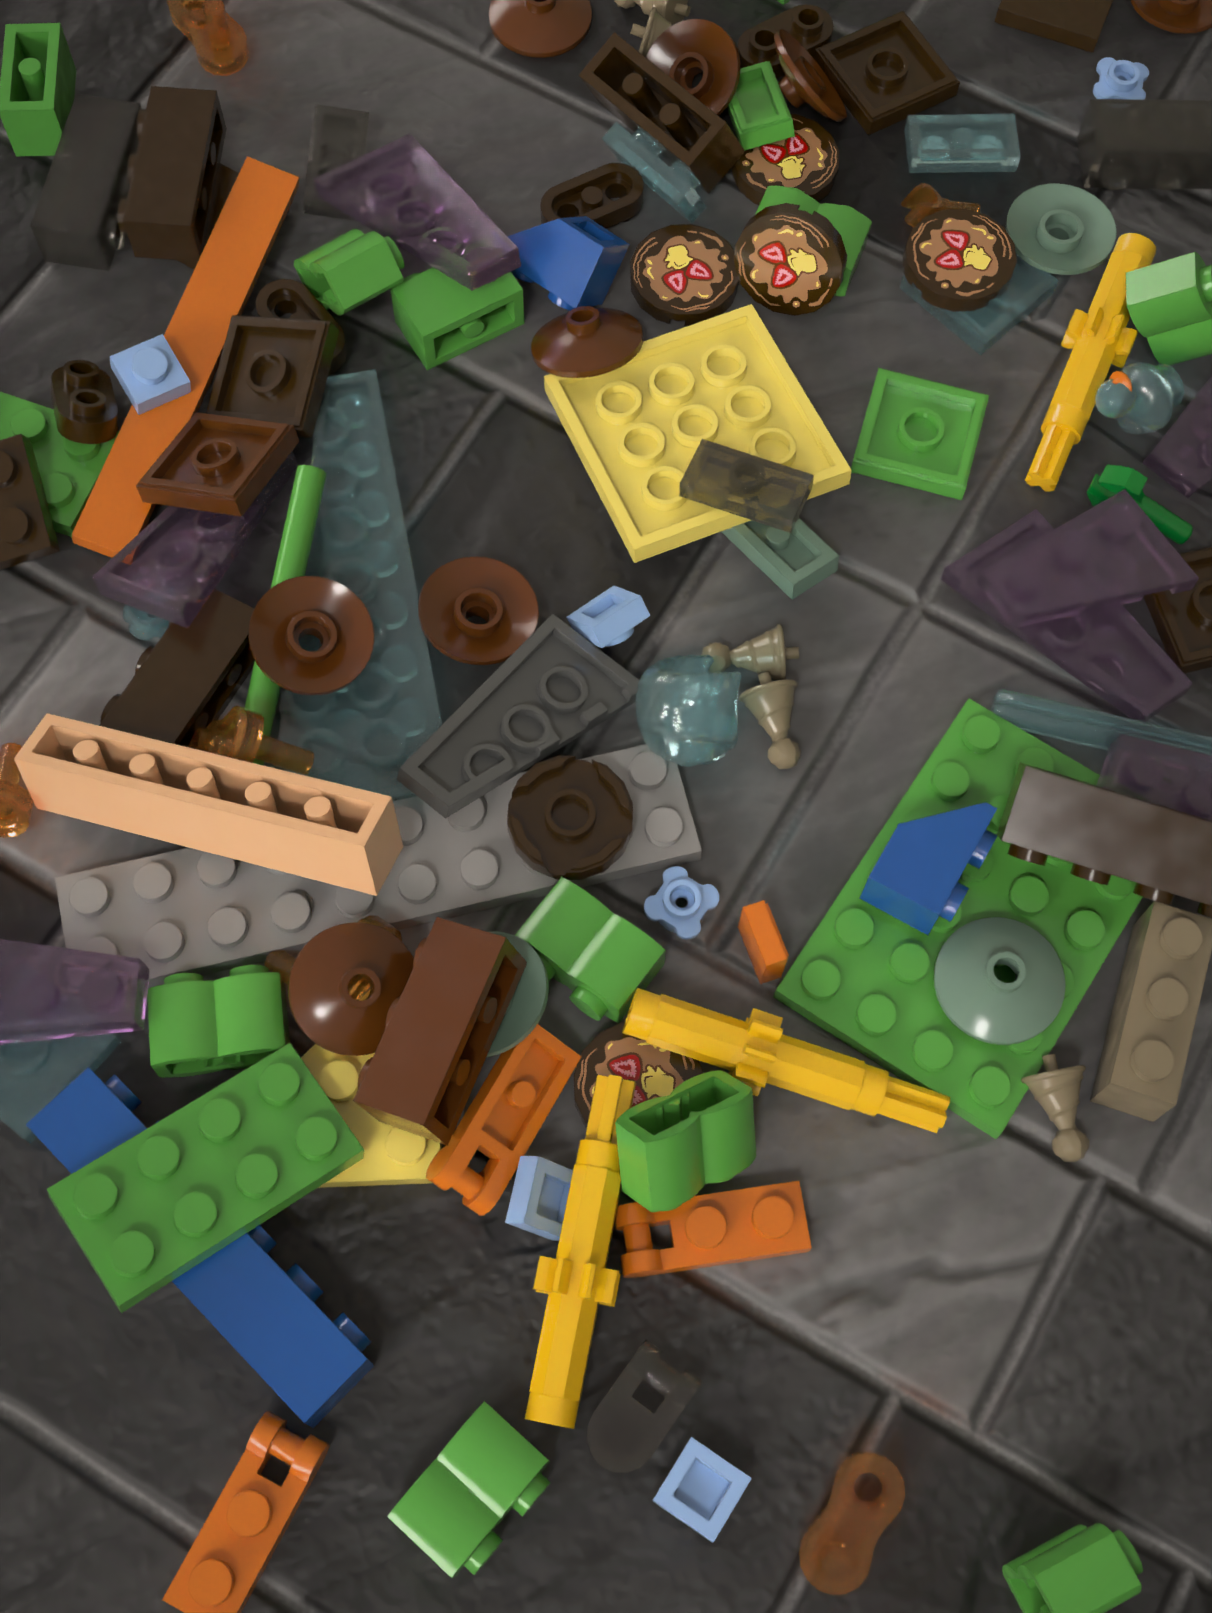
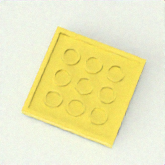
[544,304,852,563]

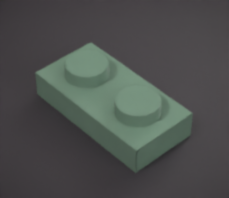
[721,507,839,600]

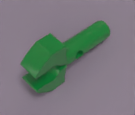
[1087,464,1193,545]

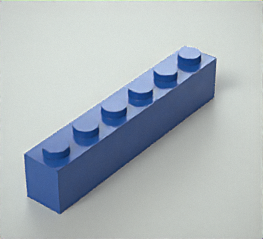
[25,1067,374,1428]

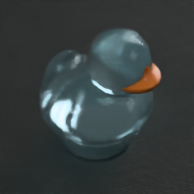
[1095,362,1184,435]

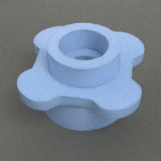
[1093,57,1149,112]
[644,866,719,940]

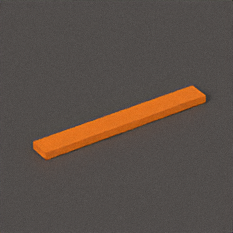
[71,156,299,564]

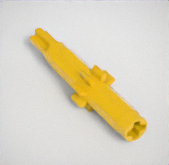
[1025,233,1157,492]
[622,988,950,1133]
[525,1075,636,1429]

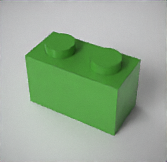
[0,23,77,157]
[390,241,524,370]

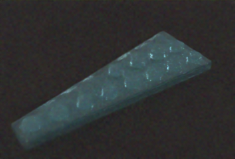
[273,369,442,801]

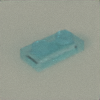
[904,114,1021,173]
[602,122,706,223]

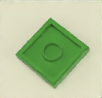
[851,368,989,500]

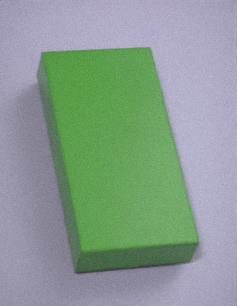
[727,61,795,151]

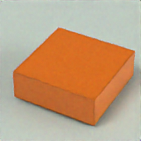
[738,900,789,984]

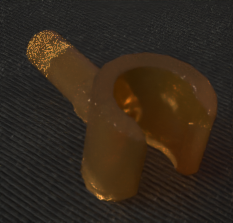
[901,183,980,227]

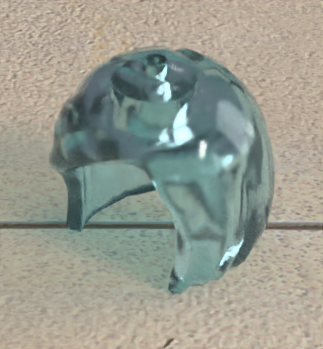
[636,655,741,767]

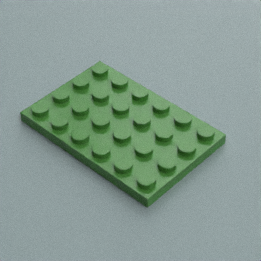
[773,698,1142,1139]

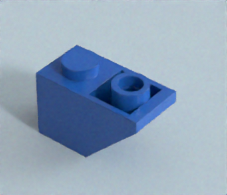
[492,216,630,311]
[860,802,998,935]

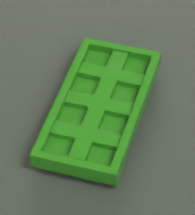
[47,1043,364,1313]

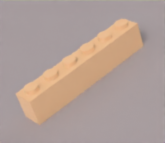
[14,713,403,896]

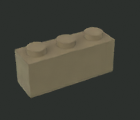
[1090,901,1212,1122]

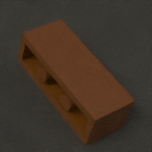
[353,917,527,1146]

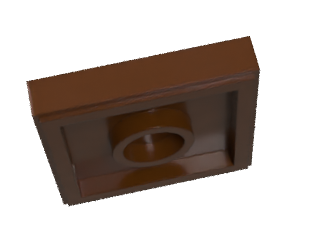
[136,412,299,517]

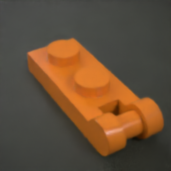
[426,1024,581,1216]
[615,1181,812,1278]
[162,1410,329,1613]

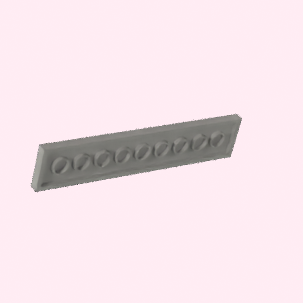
[55,739,702,1004]

